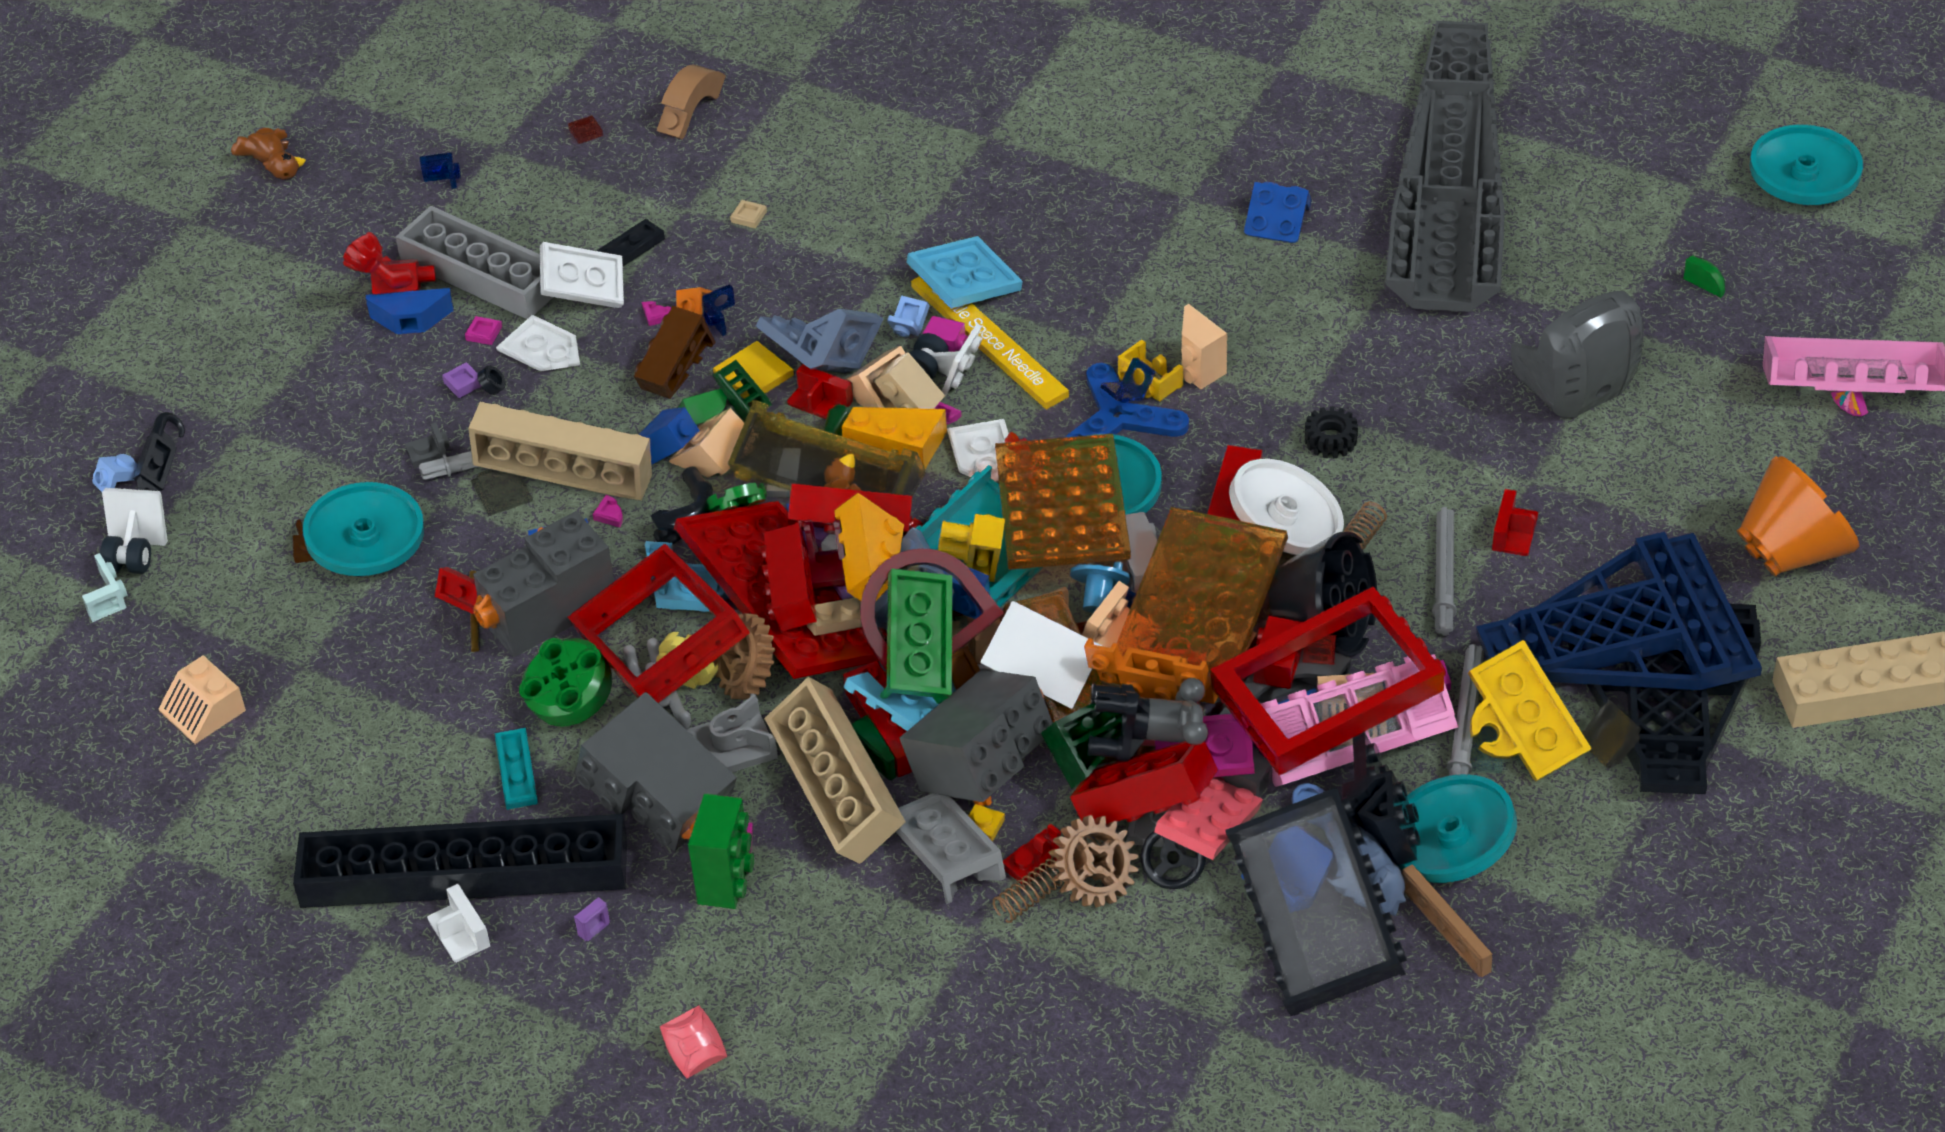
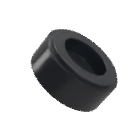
[477,365,506,395]

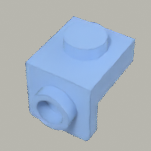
[887,296,930,337]
[92,454,138,492]

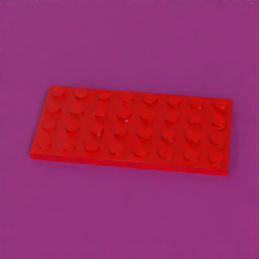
[674,501,887,679]

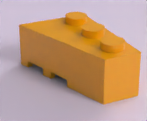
[842,407,947,471]
[834,493,904,601]

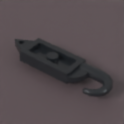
[133,412,185,492]

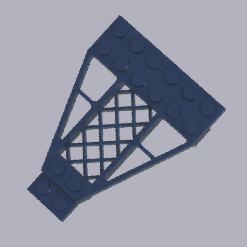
[1476,531,1762,690]

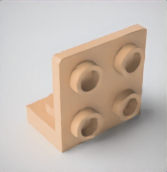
[1082,581,1163,657]

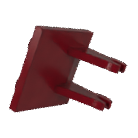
[804,516,846,590]

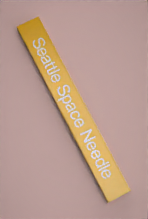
[911,276,1069,410]

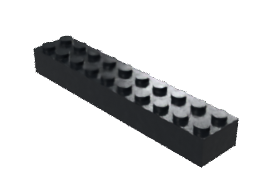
[293,814,627,908]

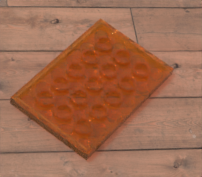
[995,434,1131,570]
[1117,507,1288,674]

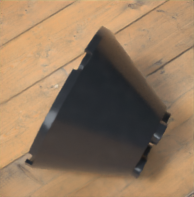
[1265,531,1377,656]

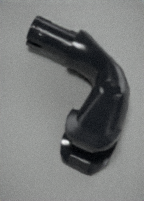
[651,466,713,544]

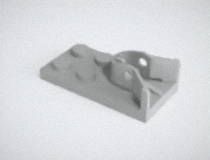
[687,693,778,772]
[896,793,1006,904]

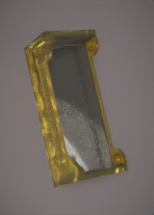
[728,400,926,497]

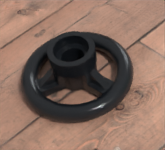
[1140,831,1206,889]

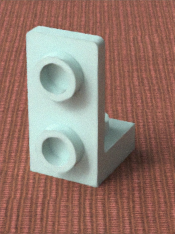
[82,553,128,622]

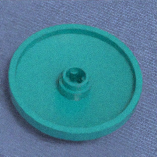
[1749,124,1863,205]
[1042,434,1162,527]
[303,482,424,576]
[1397,774,1517,883]

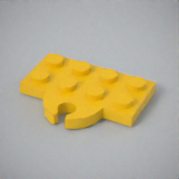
[1468,640,1592,782]

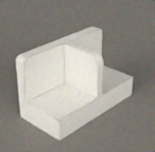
[427,884,490,962]

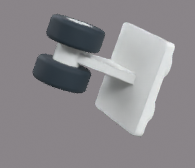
[909,324,982,396]
[100,488,168,574]

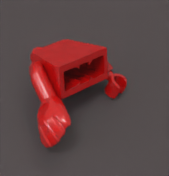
[343,232,436,294]

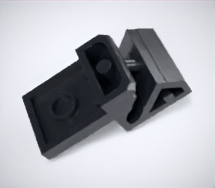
[1342,732,1421,865]

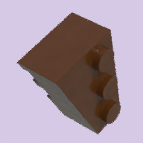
[634,306,716,399]

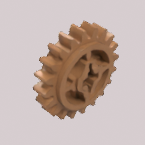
[714,613,775,700]
[1049,815,1138,907]

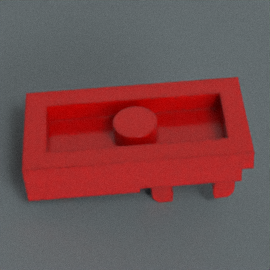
[434,567,477,615]
[1003,824,1061,886]

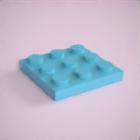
[906,236,1023,308]

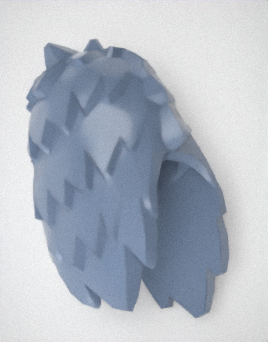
[1325,820,1406,916]

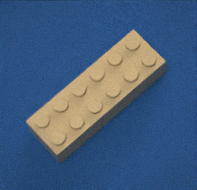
[469,402,652,501]
[1772,632,1945,728]
[764,677,906,864]

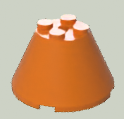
[1736,456,1860,577]

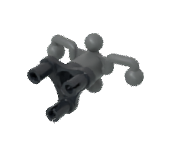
[1087,678,1208,762]

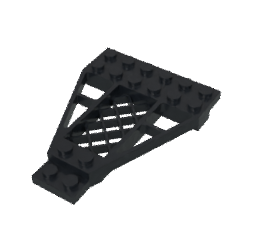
[1568,601,1761,794]

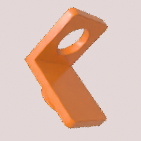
[676,287,716,315]

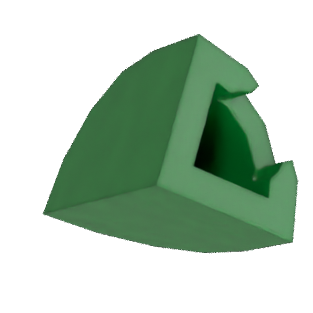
[1683,255,1725,298]
[678,388,727,425]

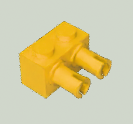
[938,514,1005,582]

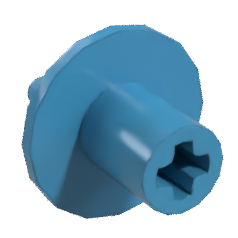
[1070,559,1131,613]

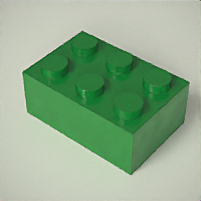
[688,794,754,909]

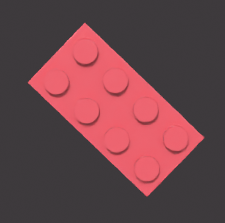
[1154,777,1263,860]

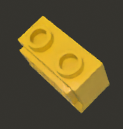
[1118,339,1183,402]

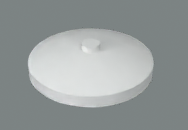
[1229,459,1344,555]

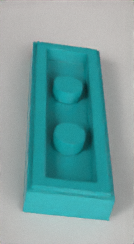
[495,728,538,810]

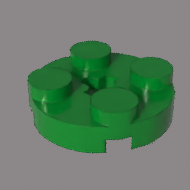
[706,483,767,513]

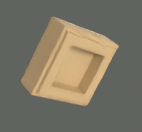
[730,200,767,229]

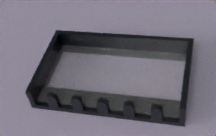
[1225,787,1407,1016]

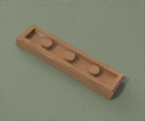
[1402,864,1492,977]

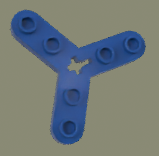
[1063,363,1189,445]

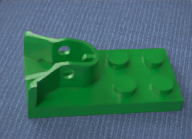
[880,568,952,704]

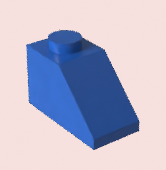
[638,407,700,465]

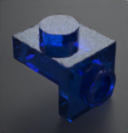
[420,152,461,189]

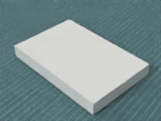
[540,242,624,308]

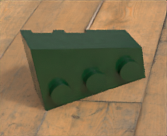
[1041,704,1122,789]

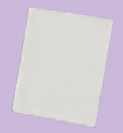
[981,601,1102,709]

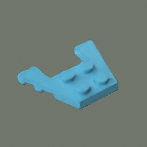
[645,541,729,612]
[844,672,956,731]

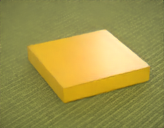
[713,341,794,403]

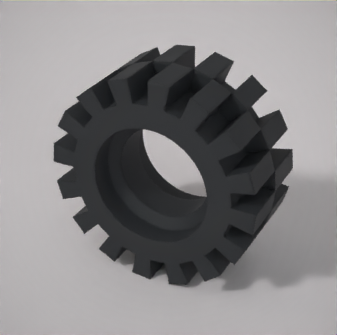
[1304,406,1358,459]

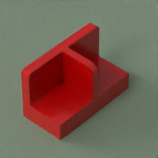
[787,364,853,419]
[1492,489,1538,556]

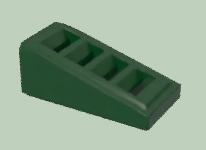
[712,360,772,423]
[851,715,896,781]

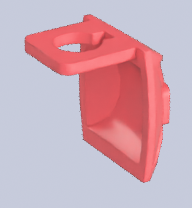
[659,1006,727,1078]

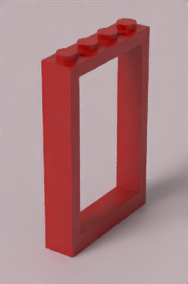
[568,544,750,703]
[1210,586,1446,776]

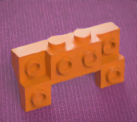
[1084,638,1218,704]

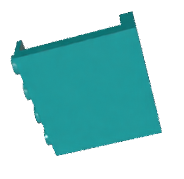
[916,465,1072,608]

